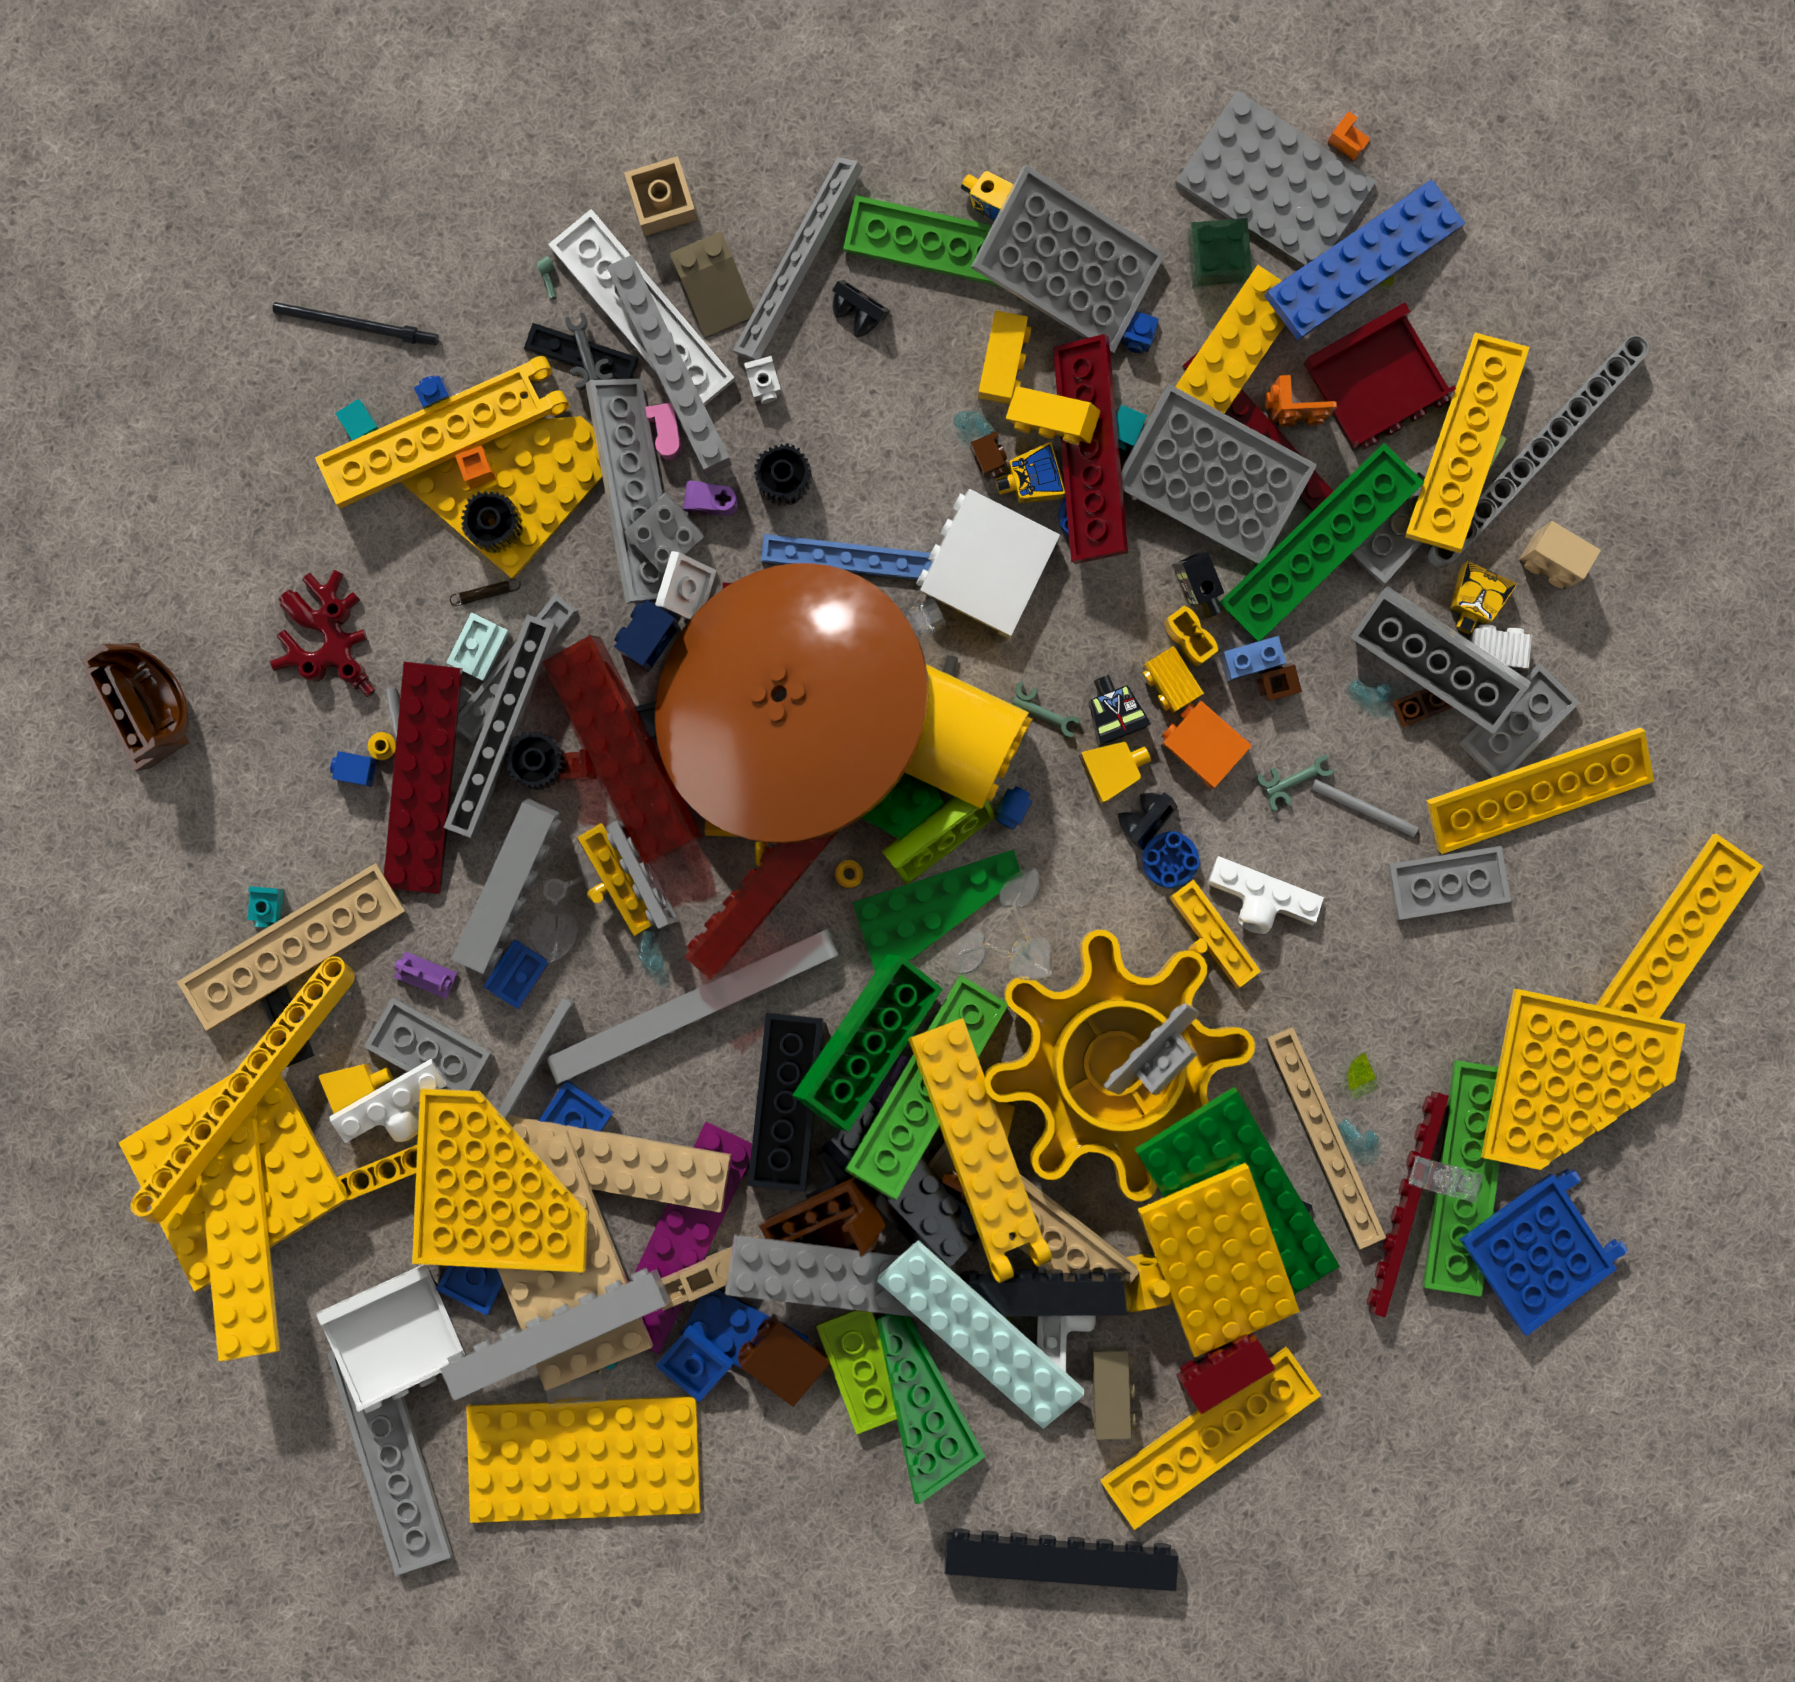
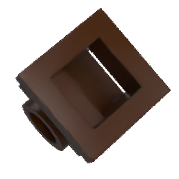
[970,431,1007,479]
[1256,664,1302,701]

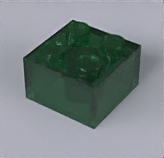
[1187,218,1252,287]

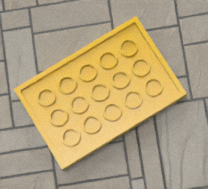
[1138,1163,1300,1357]

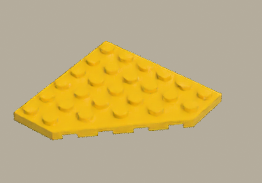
[401,416,603,579]
[1481,989,1686,1170]
[412,1089,588,1272]

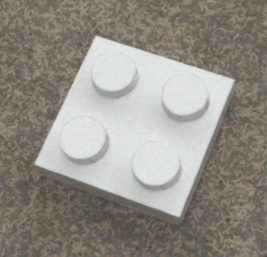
[655,551,717,620]

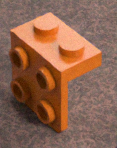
[1265,375,1337,427]

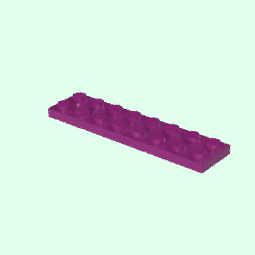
[631,1121,752,1355]

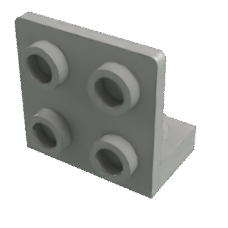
[625,492,704,573]

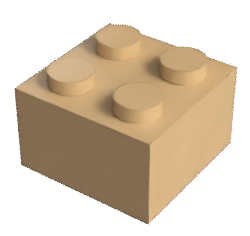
[624,156,697,237]
[1519,521,1601,589]

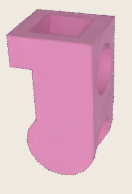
[645,403,681,460]

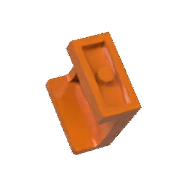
[1161,701,1252,790]

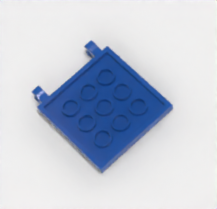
[1459,1168,1628,1336]

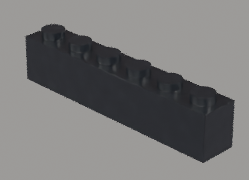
[959,1268,1132,1316]

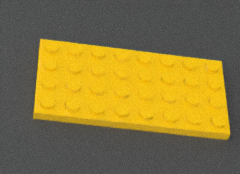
[466,1396,701,1523]

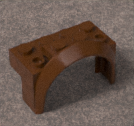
[81,643,189,771]
[759,1177,886,1257]

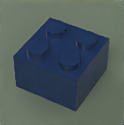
[614,599,680,673]

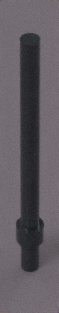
[273,302,439,346]

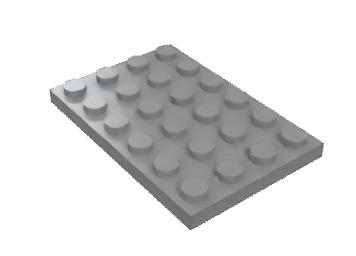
[1175,90,1376,267]
[971,165,1165,354]
[1121,384,1317,564]

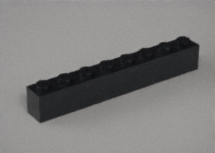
[944,1528,1178,1591]

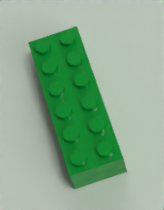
[792,954,943,1132]

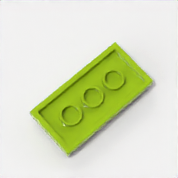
[816,1310,897,1435]

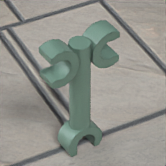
[1012,681,1080,738]
[1257,755,1334,812]

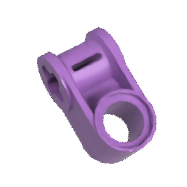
[683,481,739,516]

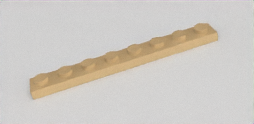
[1265,1027,1386,1249]

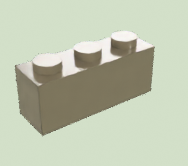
[1091,1347,1136,1440]

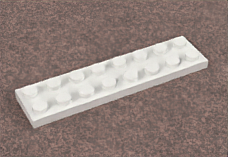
[548,209,735,406]

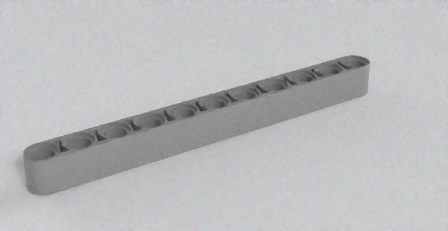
[1428,335,1649,568]
[545,929,839,1084]

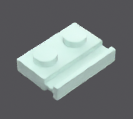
[446,612,510,681]

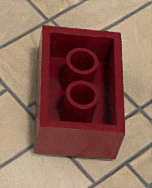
[1176,1333,1276,1415]

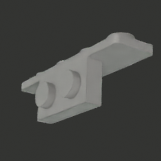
[1104,1003,1200,1095]

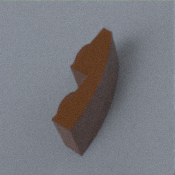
[1392,688,1453,728]

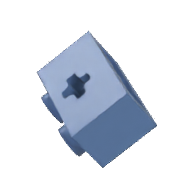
[1219,636,1286,682]

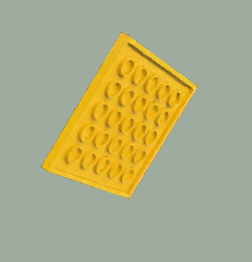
[118,1061,349,1292]

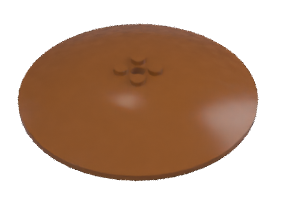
[655,563,929,844]

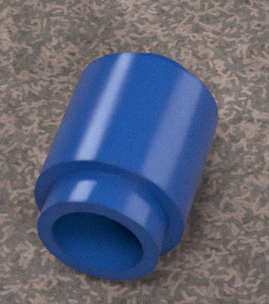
[995,786,1033,830]

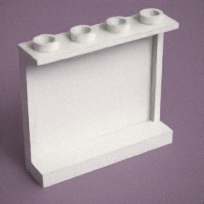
[916,489,1060,638]
[316,1264,465,1413]

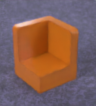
[1328,111,1370,161]
[455,445,497,489]

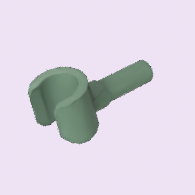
[537,256,556,299]

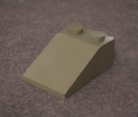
[670,231,754,338]

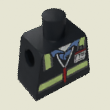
[1172,551,1224,618]
[1088,675,1151,746]

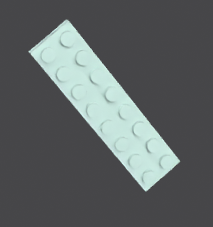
[877,1240,1084,1429]

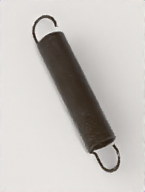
[450,579,521,606]

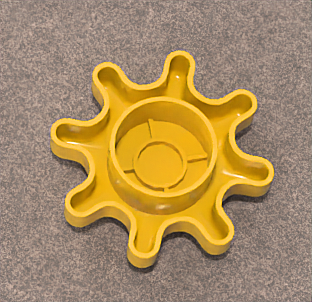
[984,930,1255,1201]

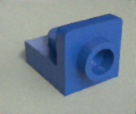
[1122,311,1159,354]

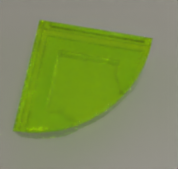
[1347,1052,1377,1090]

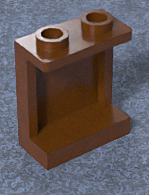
[737,1314,830,1407]

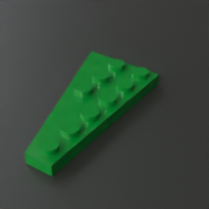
[852,849,1022,972]
[876,1314,986,1504]

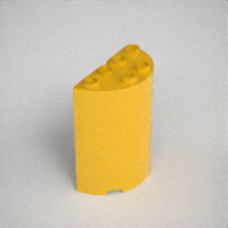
[905,664,1033,809]

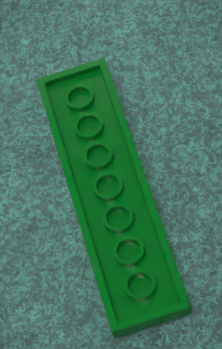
[1219,443,1425,642]

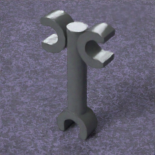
[565,313,614,391]

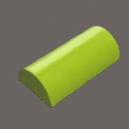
[881,796,995,884]

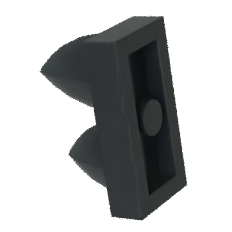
[832,280,890,338]
[1118,792,1178,851]

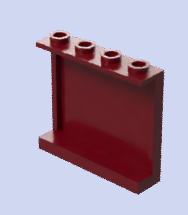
[1303,302,1456,450]

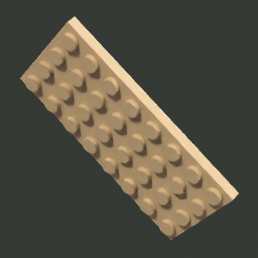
[497,1131,653,1391]

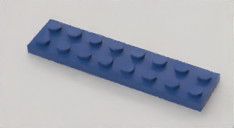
[1264,179,1465,341]

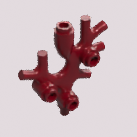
[270,570,376,697]

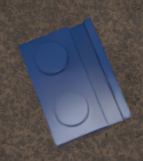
[483,939,550,1009]

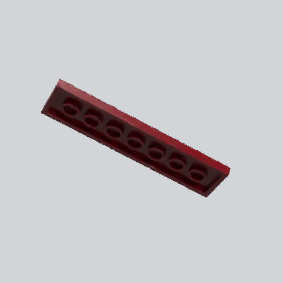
[1053,334,1128,564]
[384,661,463,894]

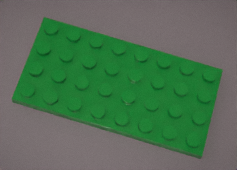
[1135,1087,1340,1295]

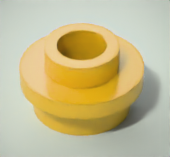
[368,732,396,760]
[835,860,863,888]

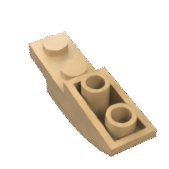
[661,1235,759,1311]

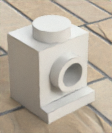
[744,356,782,404]

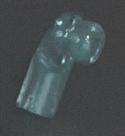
[953,411,995,437]
[1347,678,1392,705]
[637,930,664,971]
[1337,1118,1379,1150]

